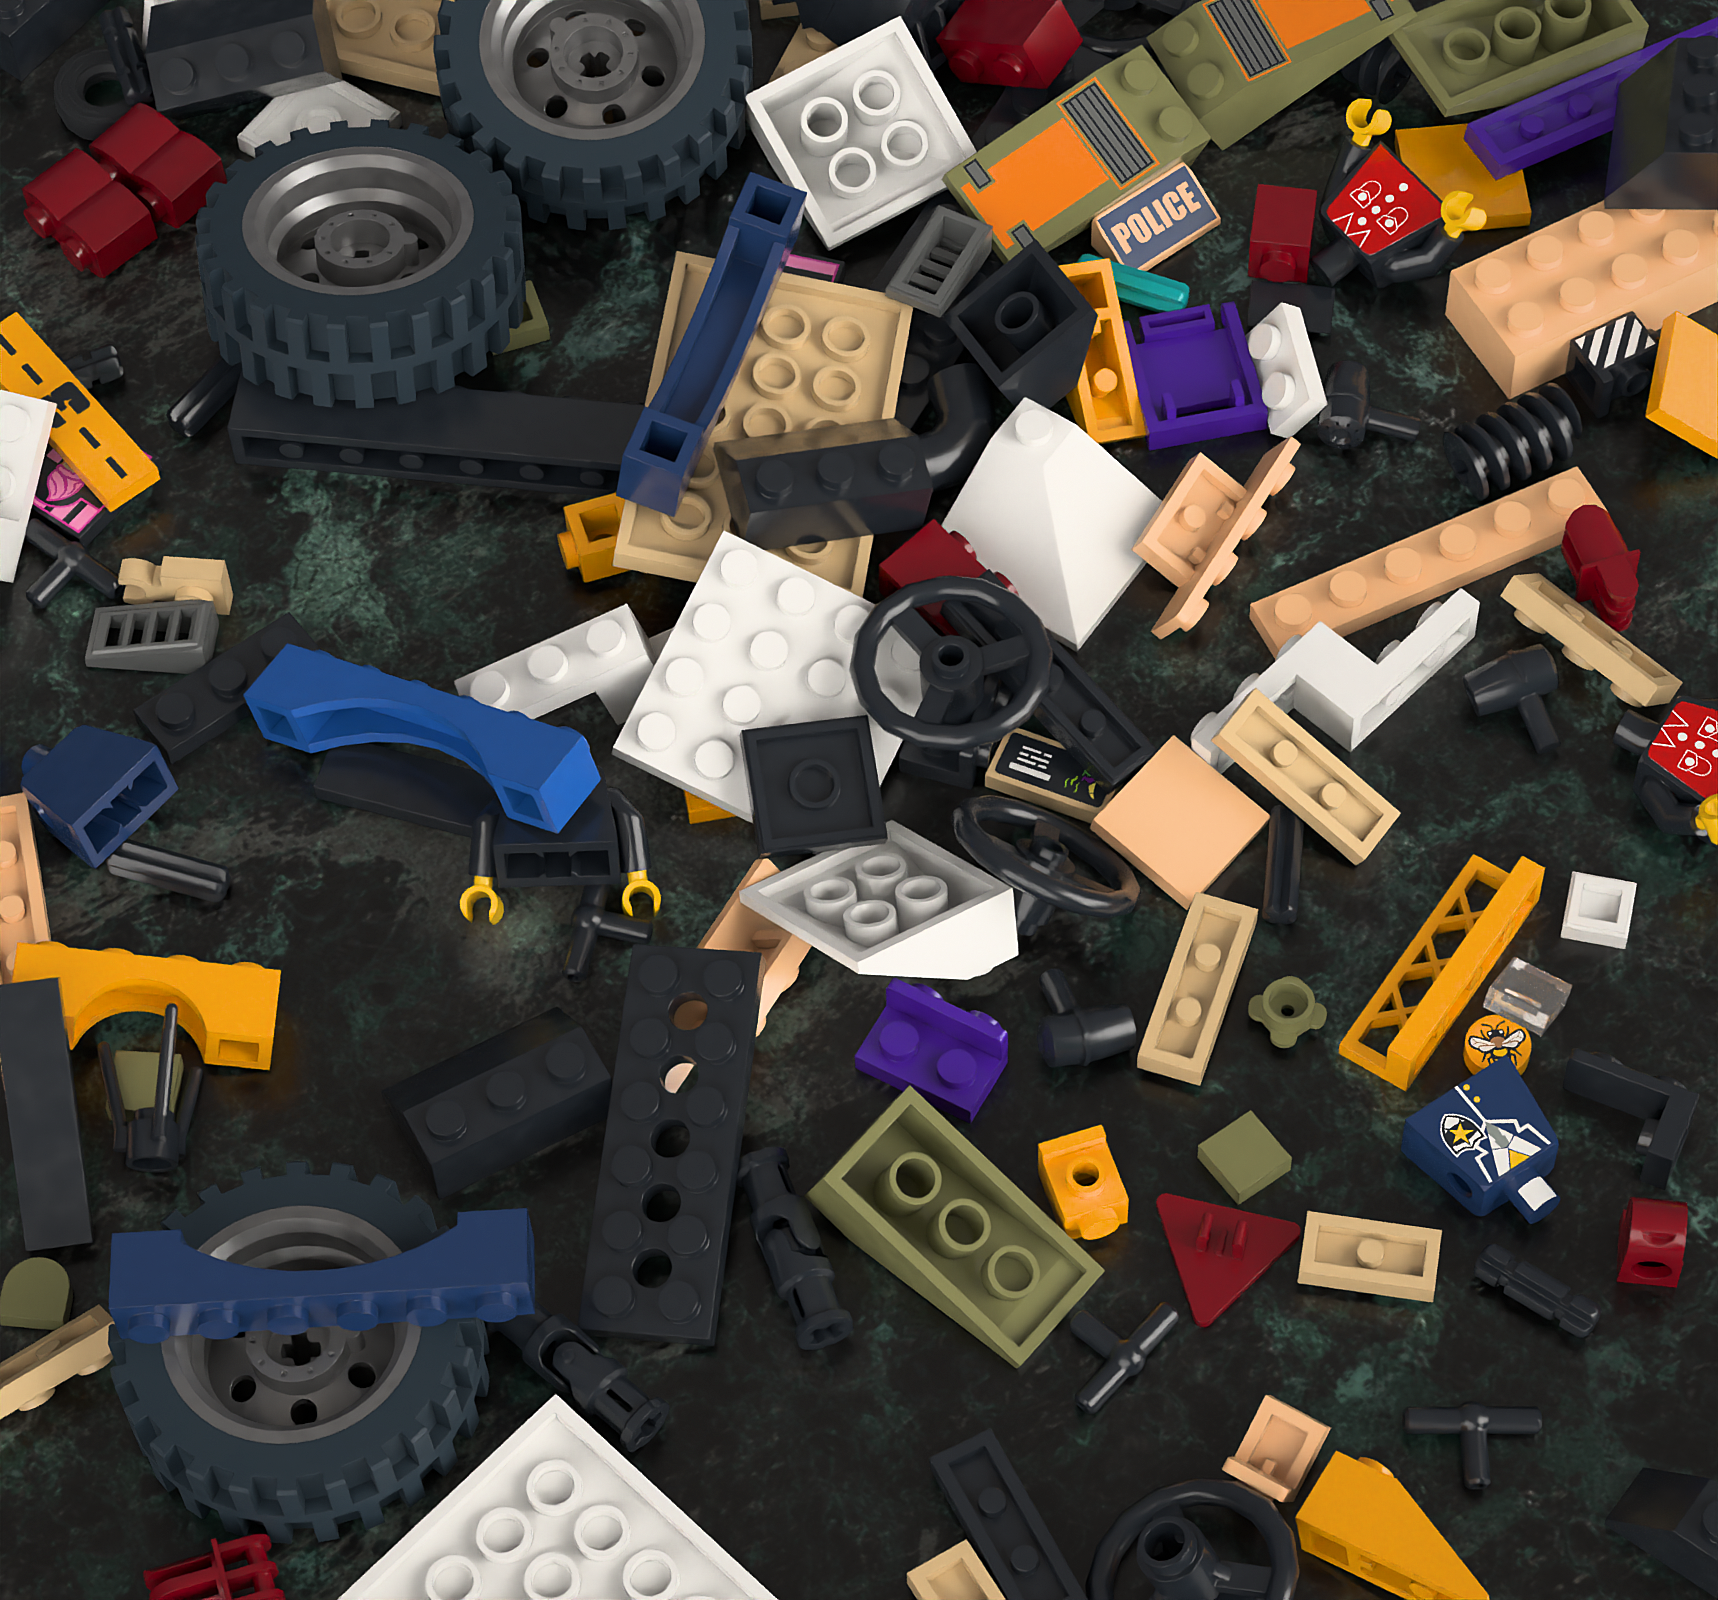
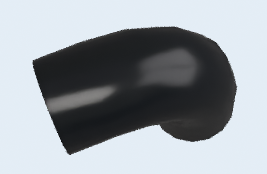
[918,363,996,494]

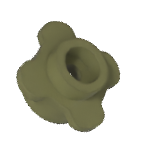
[1248,976,1327,1048]

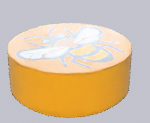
[1463,1015,1531,1075]

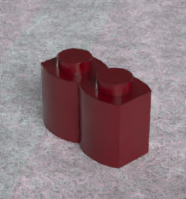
[89,103,227,228]
[21,148,158,279]

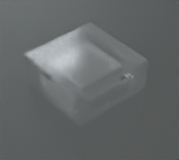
[1483,957,1573,1036]

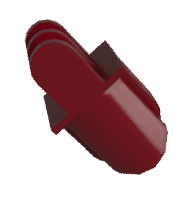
[1561,505,1641,632]
[143,1534,286,1600]

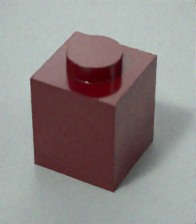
[1248,184,1317,283]

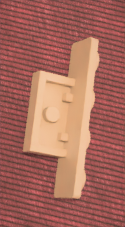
[1131,436,1301,639]
[665,858,812,1093]

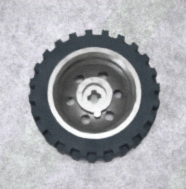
[433,0,754,230]
[195,119,526,409]
[108,1160,490,1544]

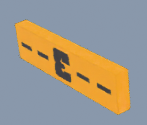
[0,312,160,512]

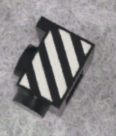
[1565,311,1660,418]

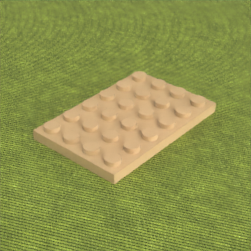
[612,251,913,598]

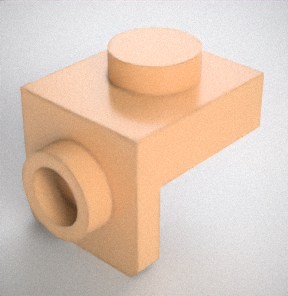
[1222,1395,1331,1502]

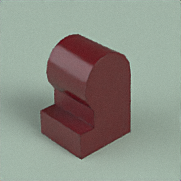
[1616,1196,1688,1288]

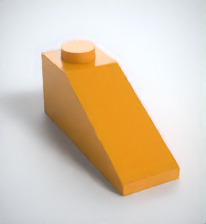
[1059,258,1146,444]
[1295,1451,1490,1600]

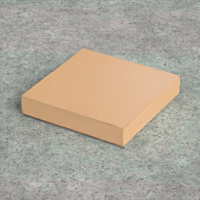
[1090,735,1270,910]

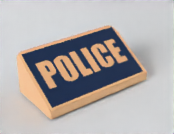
[1091,162,1221,271]

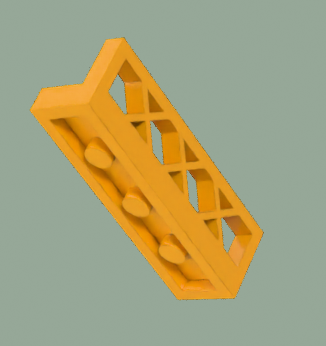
[1338,854,1545,1091]

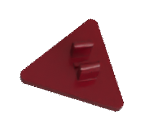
[1156,1193,1301,1327]

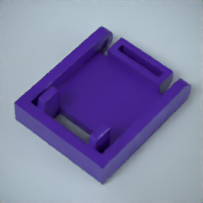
[1123,301,1268,451]

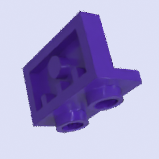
[855,978,1008,1124]

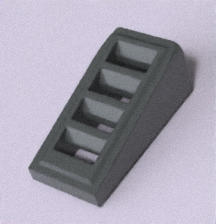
[885,205,993,317]
[85,600,219,674]

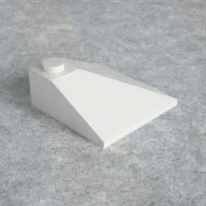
[745,16,977,251]
[941,397,1162,652]
[739,820,1019,980]

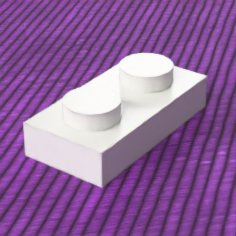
[1245,302,1328,438]

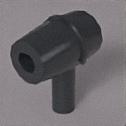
[1316,360,1421,449]
[1462,644,1561,754]
[1037,969,1136,1067]

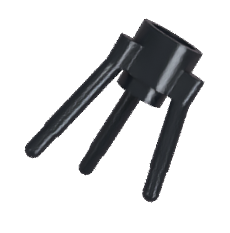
[97,1003,203,1172]

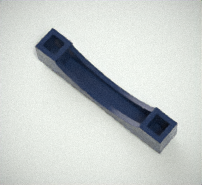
[616,172,807,517]
[108,1208,535,1344]

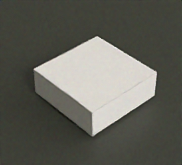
[1561,871,1637,949]

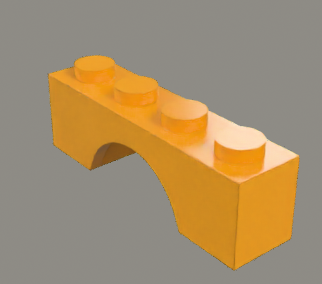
[11,941,281,1070]

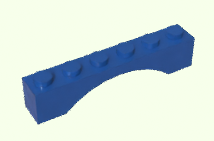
[243,643,601,834]

